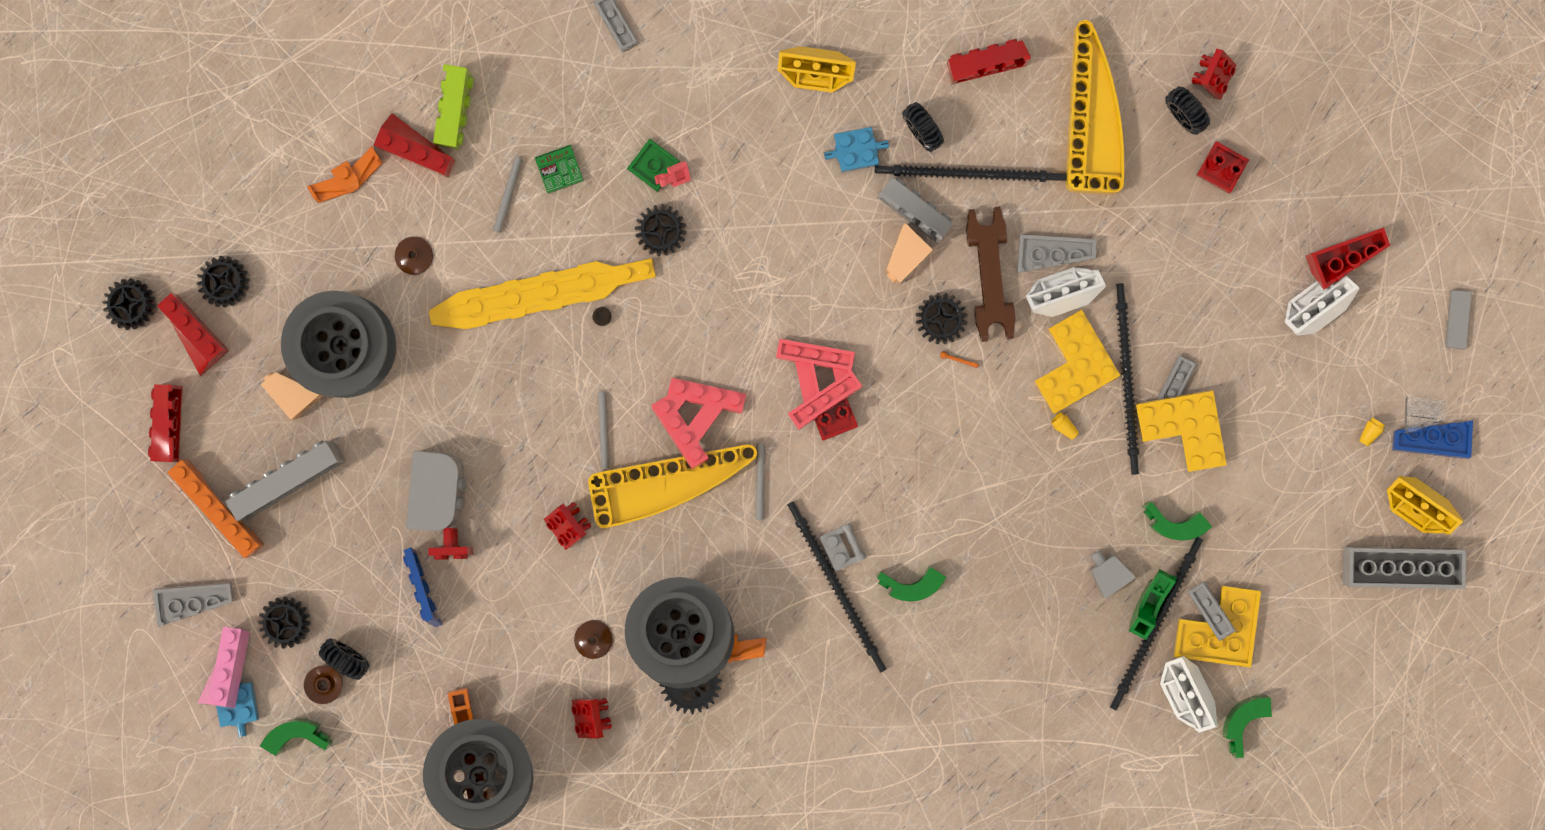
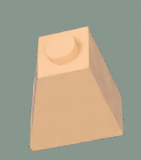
[886,223,933,284]
[261,372,323,420]

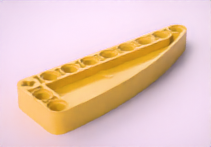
[1065,20,1124,195]
[588,445,757,528]

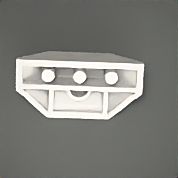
[1026,267,1106,317]
[1285,275,1359,336]
[1160,656,1218,733]

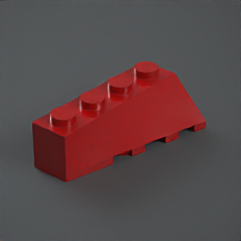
[947,39,1031,85]
[373,113,455,178]
[1305,227,1391,290]
[157,293,229,376]
[148,384,183,462]

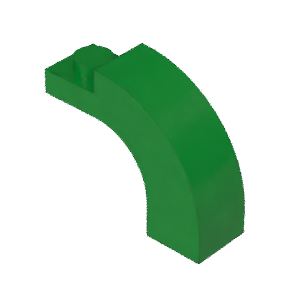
[1143,501,1212,541]
[876,566,947,602]
[1129,569,1177,640]
[1223,695,1272,758]
[260,719,333,756]

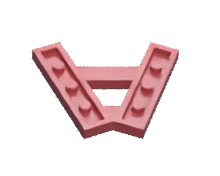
[776,339,862,430]
[651,378,746,470]

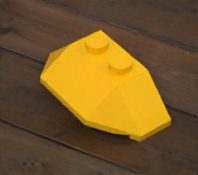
[777,46,856,93]
[1387,476,1463,535]

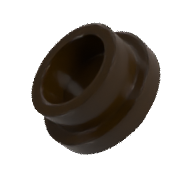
[592,307,612,326]

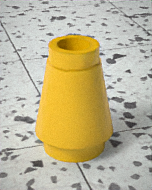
[1051,412,1079,440]
[1358,417,1385,447]

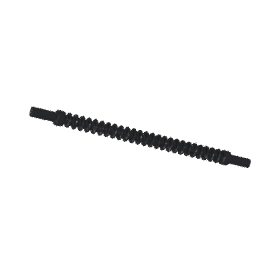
[874,164,1066,182]
[1116,283,1140,475]
[787,501,886,673]
[1110,537,1203,711]

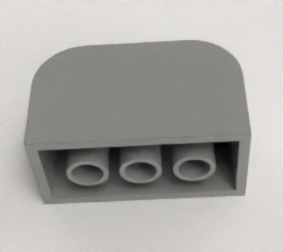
[406,451,466,531]

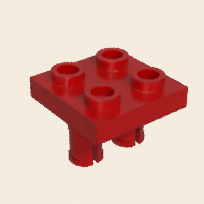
[1192,49,1237,100]
[1196,141,1250,194]
[814,398,858,441]
[543,502,591,550]
[428,528,473,560]
[571,698,612,739]

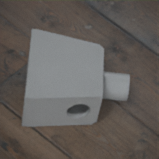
[1090,550,1136,599]

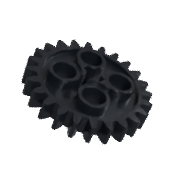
[659,651,722,714]

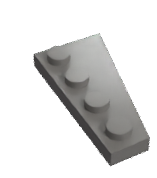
[1017,234,1097,273]
[153,582,234,627]

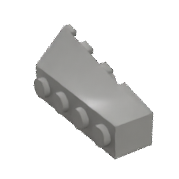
[877,177,953,244]

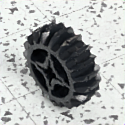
[1165,86,1210,135]
[902,102,944,152]
[635,204,687,257]
[197,256,250,308]
[102,278,156,330]
[916,293,967,345]
[258,596,311,649]
[318,638,370,680]

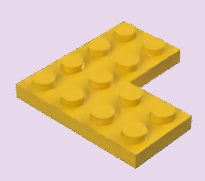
[1034,310,1120,414]
[1136,390,1227,472]
[1173,586,1261,668]

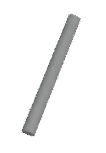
[493,157,522,233]
[598,392,609,468]
[756,443,765,520]

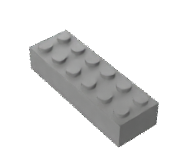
[225,440,345,521]
[1343,547,1466,589]

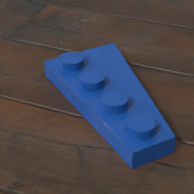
[1392,420,1473,459]
[403,547,443,627]

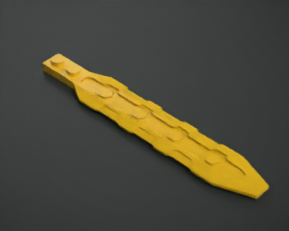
[428,258,656,329]

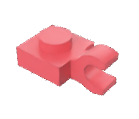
[655,161,691,187]

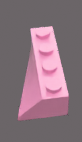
[198,627,250,708]

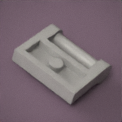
[819,522,866,572]

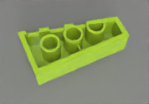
[433,64,474,150]

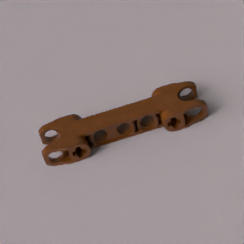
[966,206,1016,342]

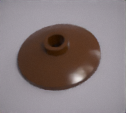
[395,237,433,275]
[574,620,613,659]
[304,665,343,704]

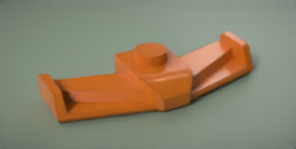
[307,146,383,203]
[688,634,767,663]

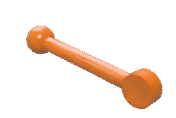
[940,351,979,368]

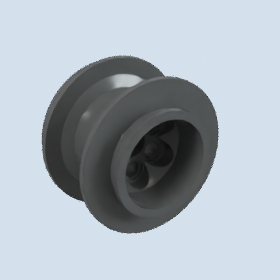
[281,291,396,398]
[625,577,735,689]
[423,719,533,830]

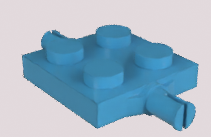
[824,127,889,173]
[216,682,259,737]

